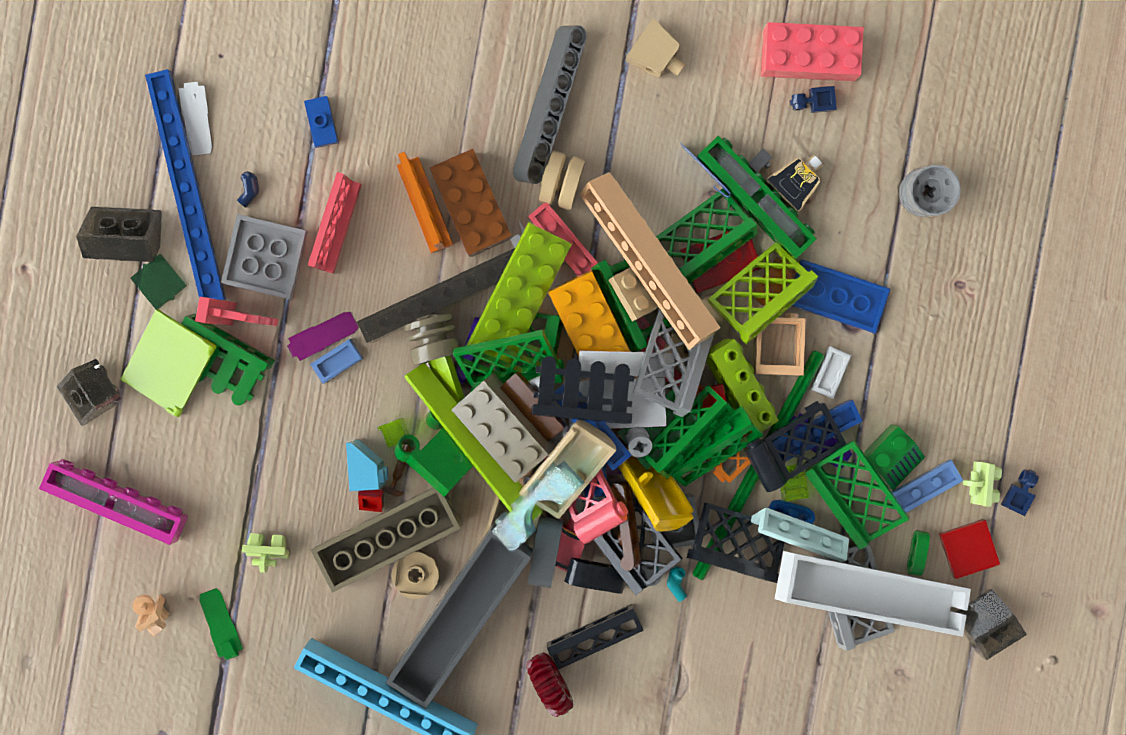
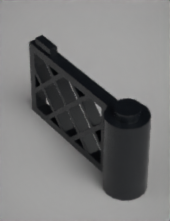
[744,401,847,492]

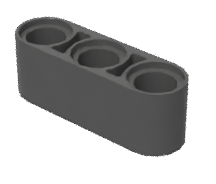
[527,516,563,588]

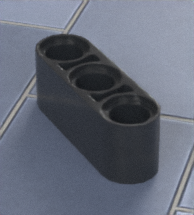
[564,557,626,594]

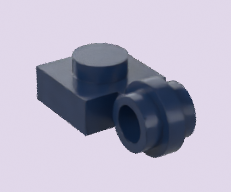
[789,86,837,113]
[1001,469,1039,516]

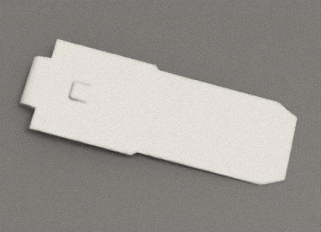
[178,82,212,155]

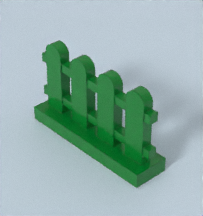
[181,314,275,406]

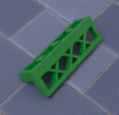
[644,385,734,479]
[671,406,763,487]

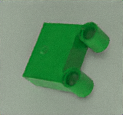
[394,411,473,497]

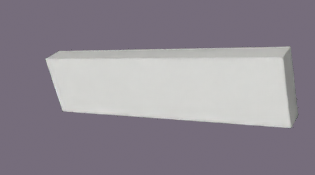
[579,351,674,377]

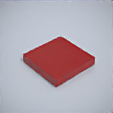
[939,519,1000,579]

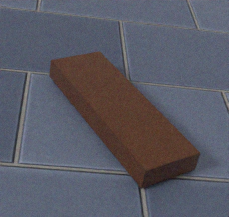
[500,371,567,442]

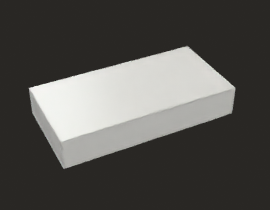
[810,346,852,399]

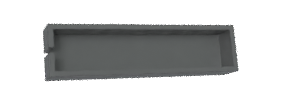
[386,522,533,709]

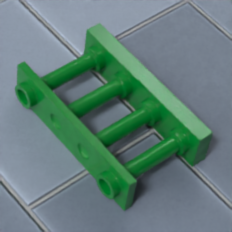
[591,259,676,352]

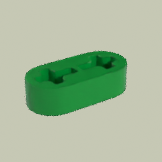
[907,530,930,576]

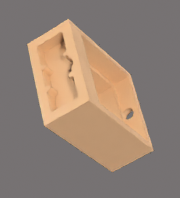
[752,313,806,376]

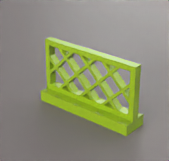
[707,242,818,344]

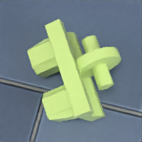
[963,461,1002,507]
[242,533,290,573]

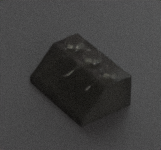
[76,207,162,262]

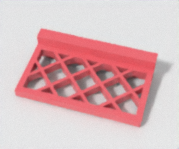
[308,172,362,274]

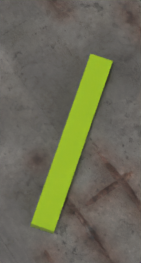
[404,362,543,528]

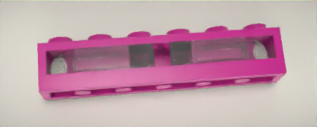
[39,459,188,545]

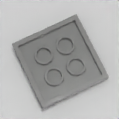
[221,214,308,300]

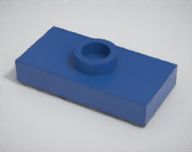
[304,96,339,148]

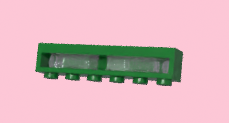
[696,135,817,259]

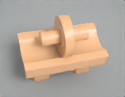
[132,594,169,636]

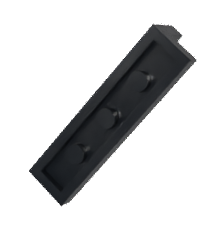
[547,604,644,669]

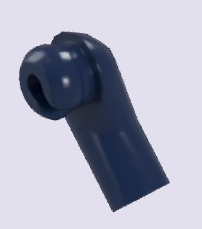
[237,171,259,208]

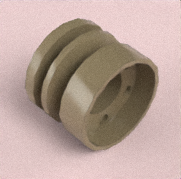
[404,313,460,365]

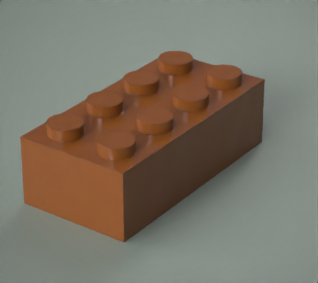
[430,149,512,257]

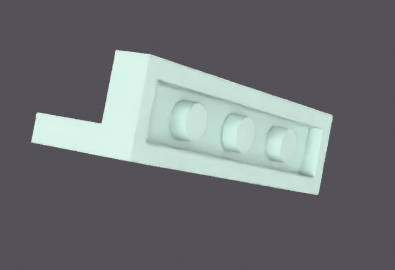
[751,507,849,563]

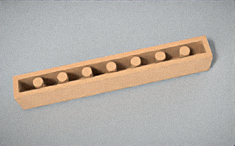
[580,172,720,350]

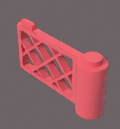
[544,455,628,544]

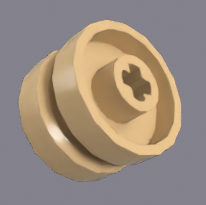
[539,150,586,211]

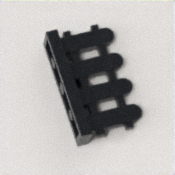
[531,356,635,424]

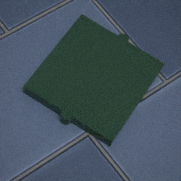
[130,254,187,310]

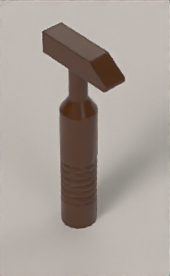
[381,444,412,497]

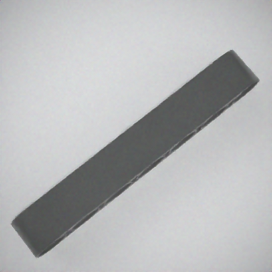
[513,25,587,184]

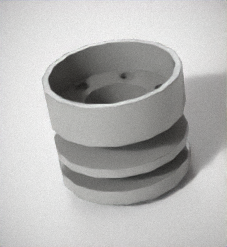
[899,165,961,217]

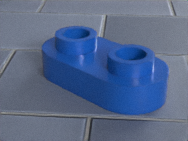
[768,500,815,525]

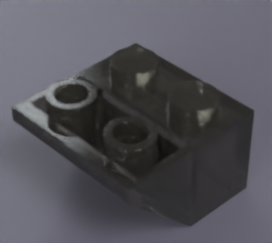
[956,589,1027,660]

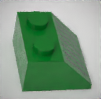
[863,424,925,491]

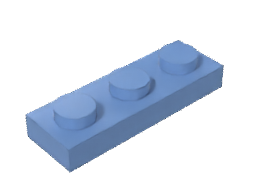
[892,460,963,513]

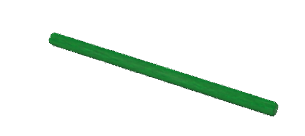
[692,350,825,580]

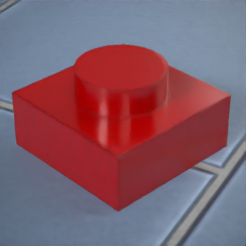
[358,489,384,512]

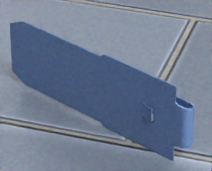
[680,143,730,198]

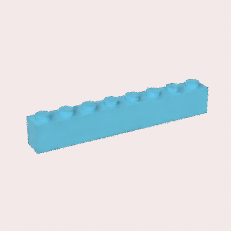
[294,638,478,735]

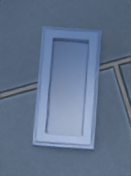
[310,339,364,384]

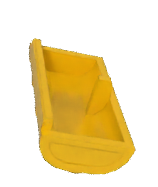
[618,444,694,532]

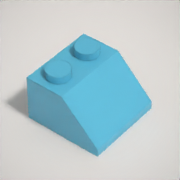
[346,439,389,491]

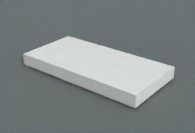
[569,377,666,430]

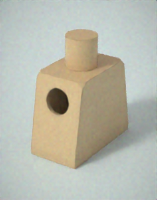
[626,19,686,78]

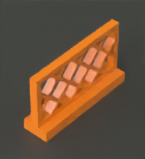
[397,152,453,253]

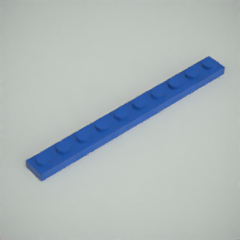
[145,69,226,300]

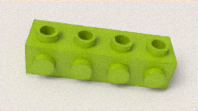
[706,339,779,435]

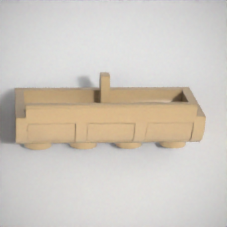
[519,420,616,519]

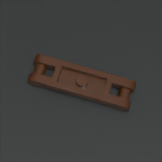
[611,481,641,571]

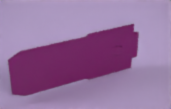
[287,312,358,361]

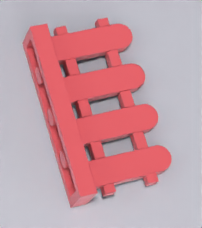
[195,296,279,326]

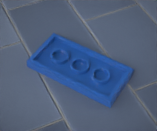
[792,259,891,334]

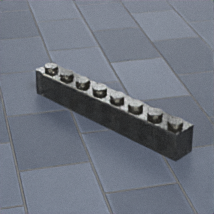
[357,248,515,344]

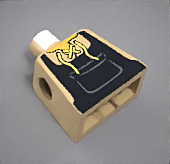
[764,155,823,212]

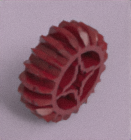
[526,652,574,717]

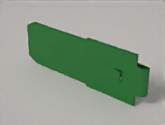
[199,588,243,660]

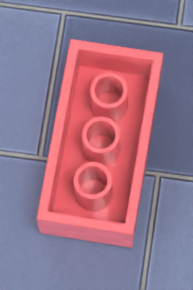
[761,22,864,81]

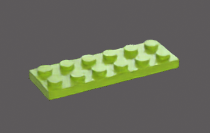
[466,222,572,370]

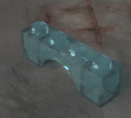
[492,461,585,553]

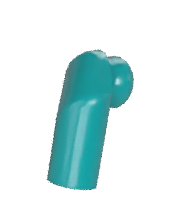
[667,566,688,602]

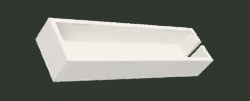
[775,551,971,637]

